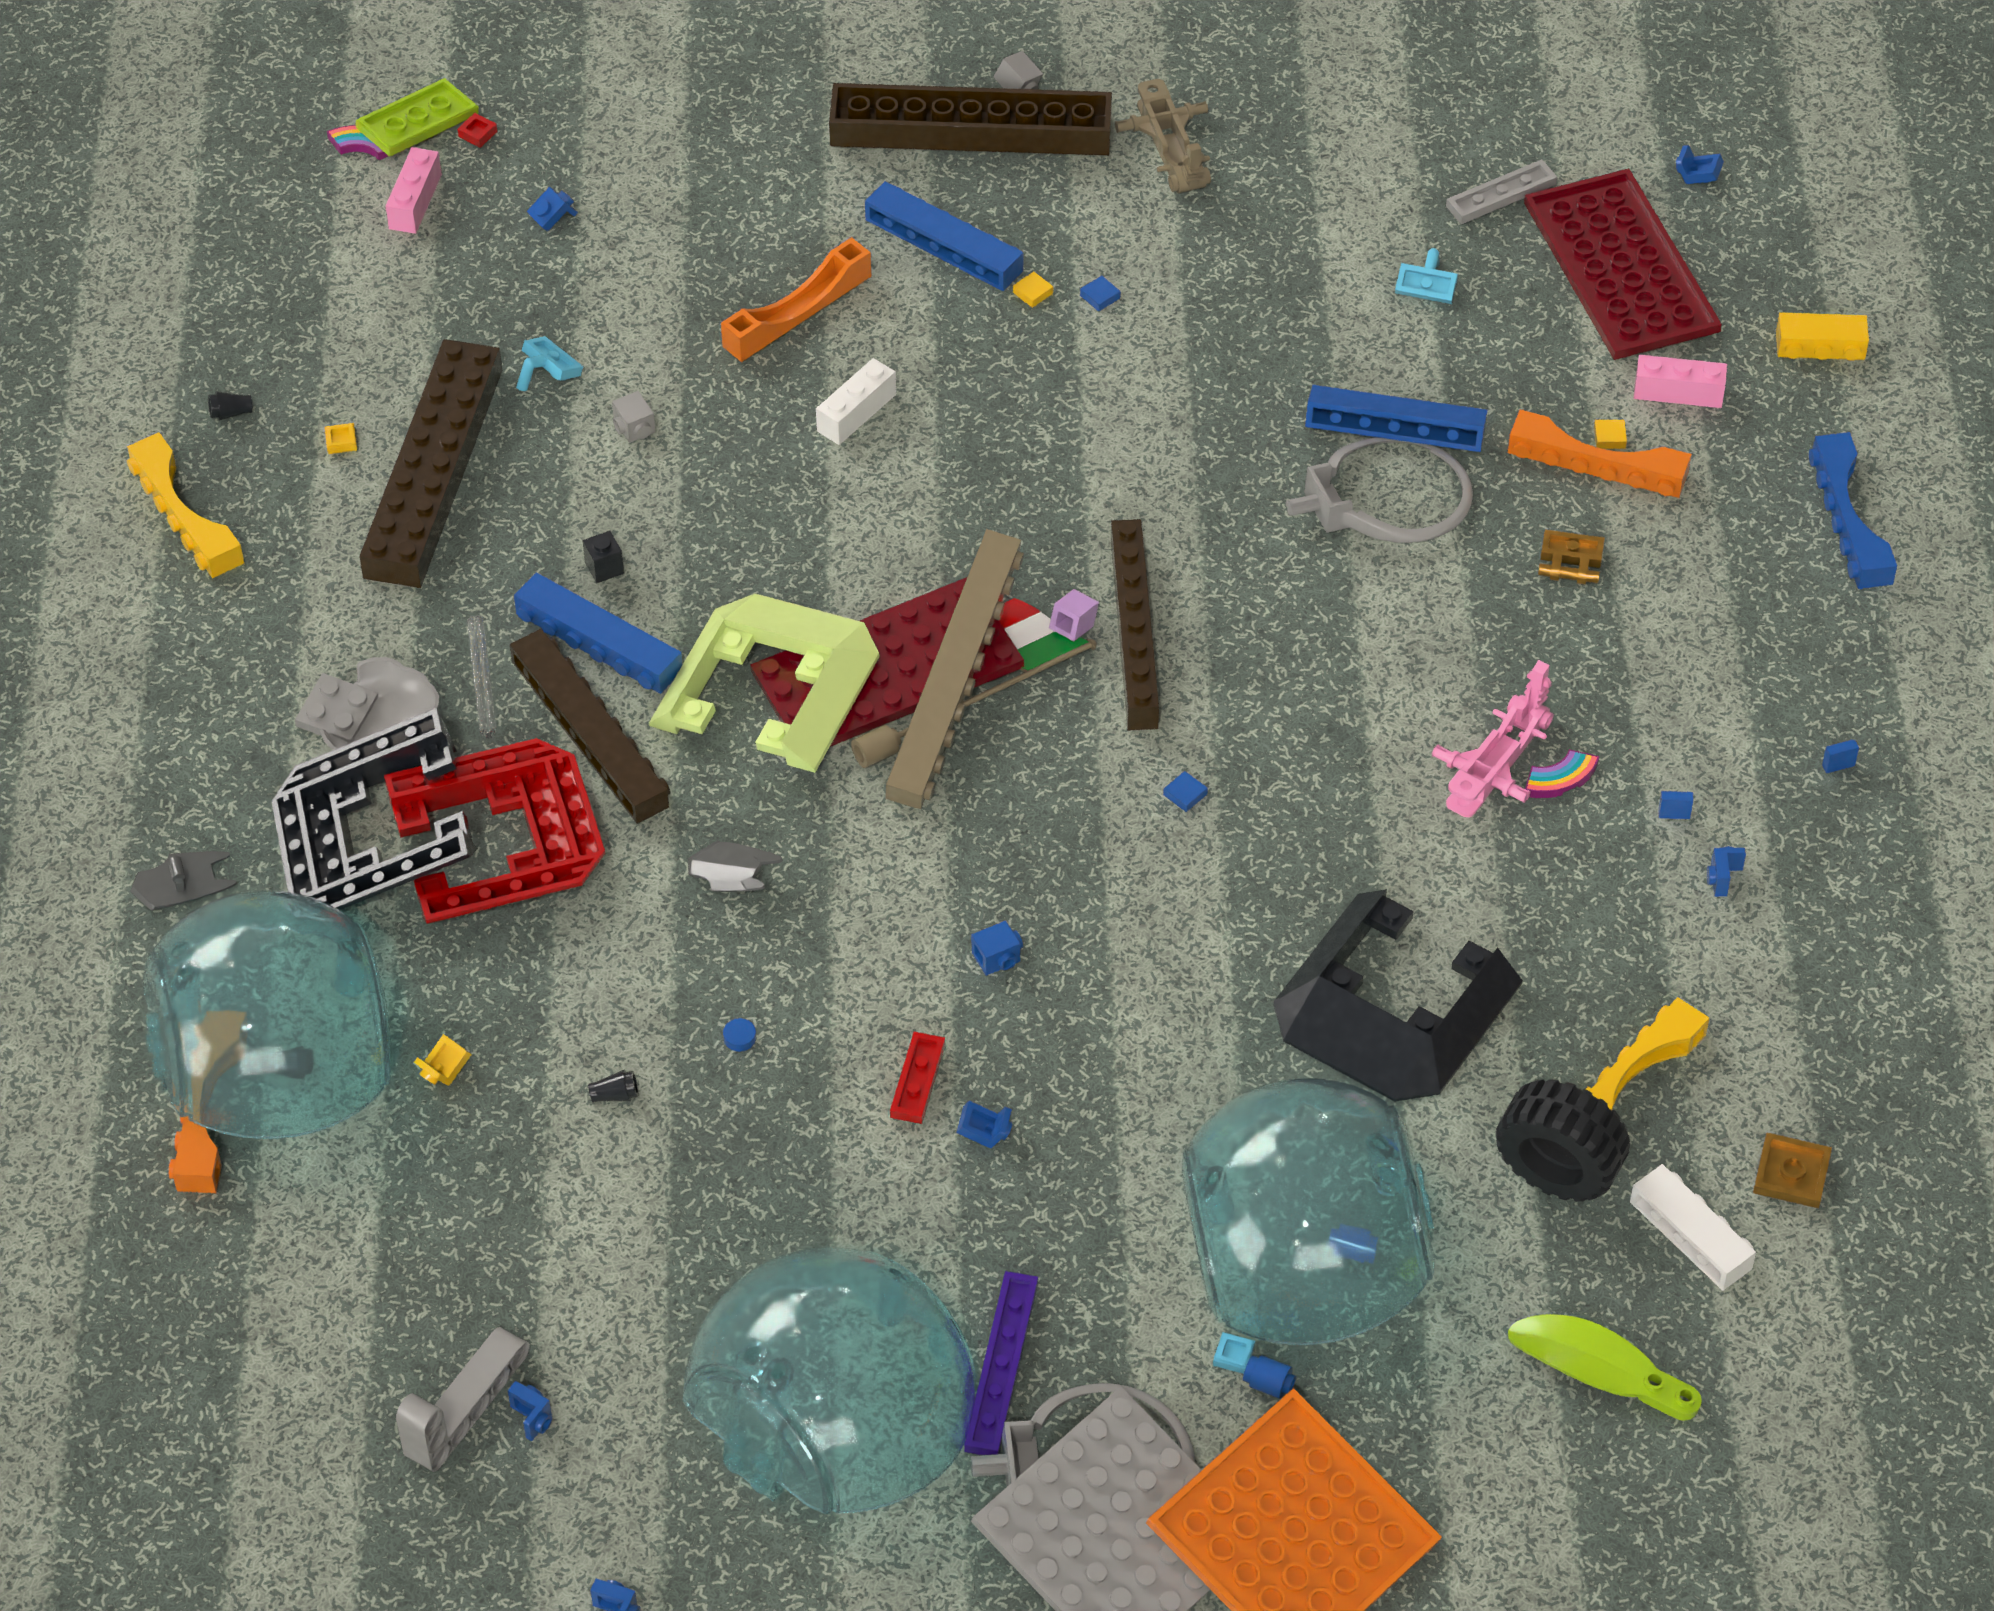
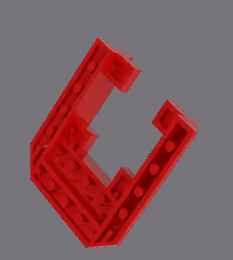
[384,738,605,924]

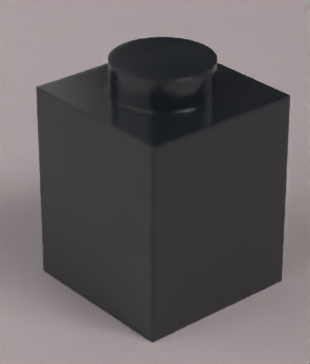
[582,531,624,584]

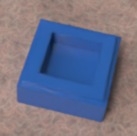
[1080,276,1121,312]
[1822,740,1859,773]
[1163,771,1208,812]
[1658,791,1693,819]

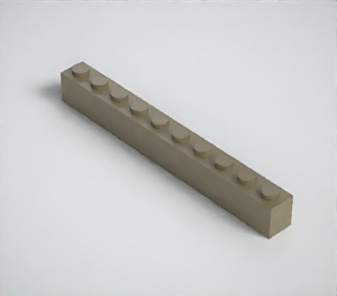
[886,529,1024,809]

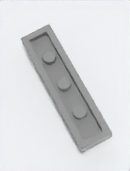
[1446,159,1557,224]

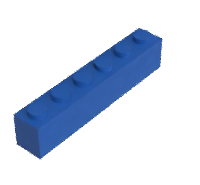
[865,181,1023,291]
[1305,385,1488,452]
[514,572,682,694]

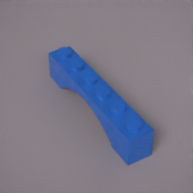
[1809,432,1897,589]

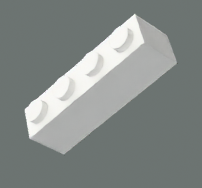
[1630,1164,1756,1291]

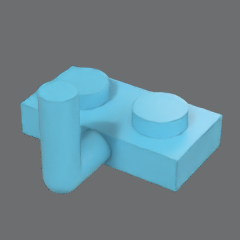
[1395,248,1458,304]
[516,336,583,391]

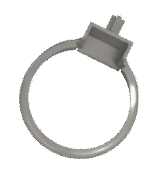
[1286,437,1473,543]
[970,1383,1195,1486]

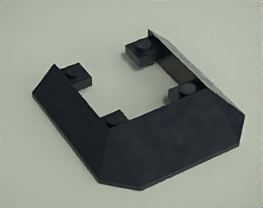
[271,708,478,916]
[1273,889,1523,1102]

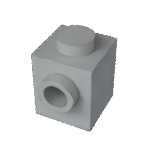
[994,51,1043,89]
[612,391,656,443]

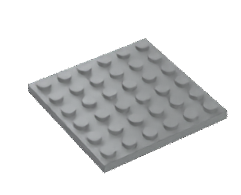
[971,1386,1210,1611]

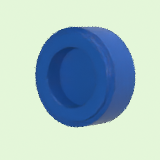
[723,1018,756,1052]

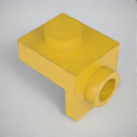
[414,1034,472,1086]

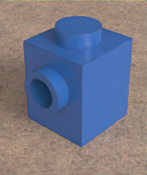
[971,920,1023,976]

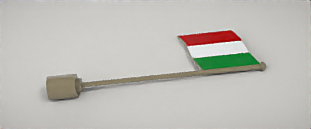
[851,598,1097,768]

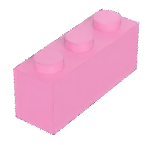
[386,147,442,234]
[1634,355,1727,408]

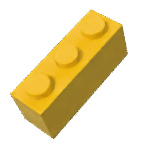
[1776,313,1869,361]

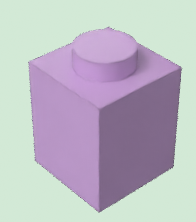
[1049,589,1099,641]

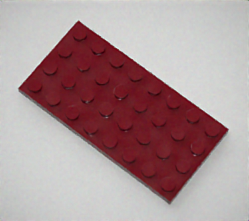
[1524,168,1722,360]
[750,577,1024,747]

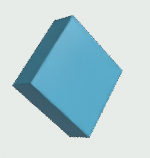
[1213,1332,1255,1374]

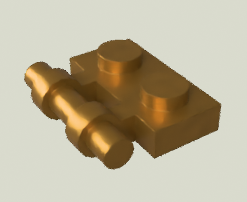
[1538,530,1605,585]

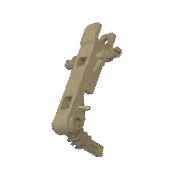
[1115,79,1211,194]

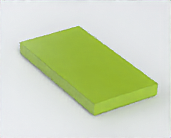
[356,78,479,157]

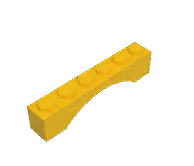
[127,432,244,578]
[1586,997,1709,1110]

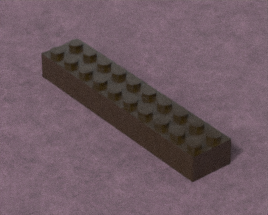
[829,83,1112,156]
[359,339,503,588]

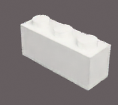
[816,358,896,445]

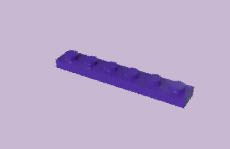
[964,1271,1038,1455]

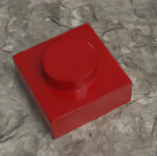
[457,113,498,148]

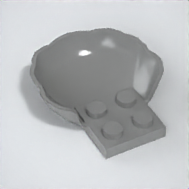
[295,657,439,750]

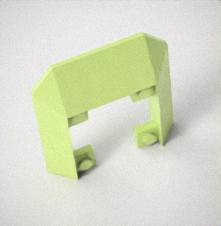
[649,594,880,773]

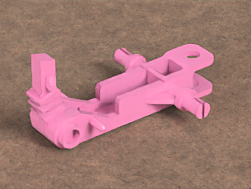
[1432,660,1554,817]

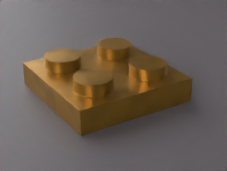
[1753,1133,1832,1209]

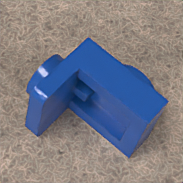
[1676,145,1724,184]
[527,186,578,231]
[1707,846,1746,897]
[956,1101,1012,1148]
[508,1381,552,1441]
[590,1578,640,1611]

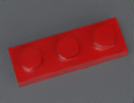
[890,1032,945,1124]

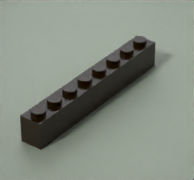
[1111,519,1159,731]
[510,628,671,824]

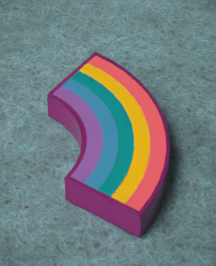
[327,125,388,160]
[1525,749,1600,798]

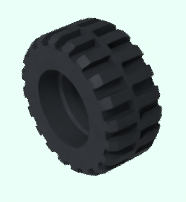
[1496,1079,1630,1202]

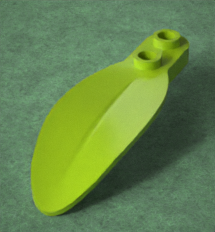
[1508,1314,1702,1421]

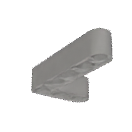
[396,1327,530,1472]

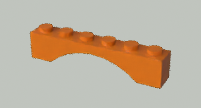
[721,237,872,362]
[1508,409,1692,498]
[169,1010,249,1193]

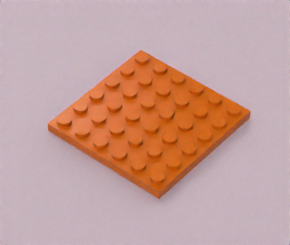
[1146,1388,1442,1611]

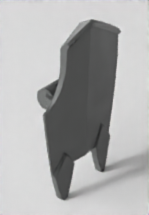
[688,840,783,892]
[130,851,237,911]

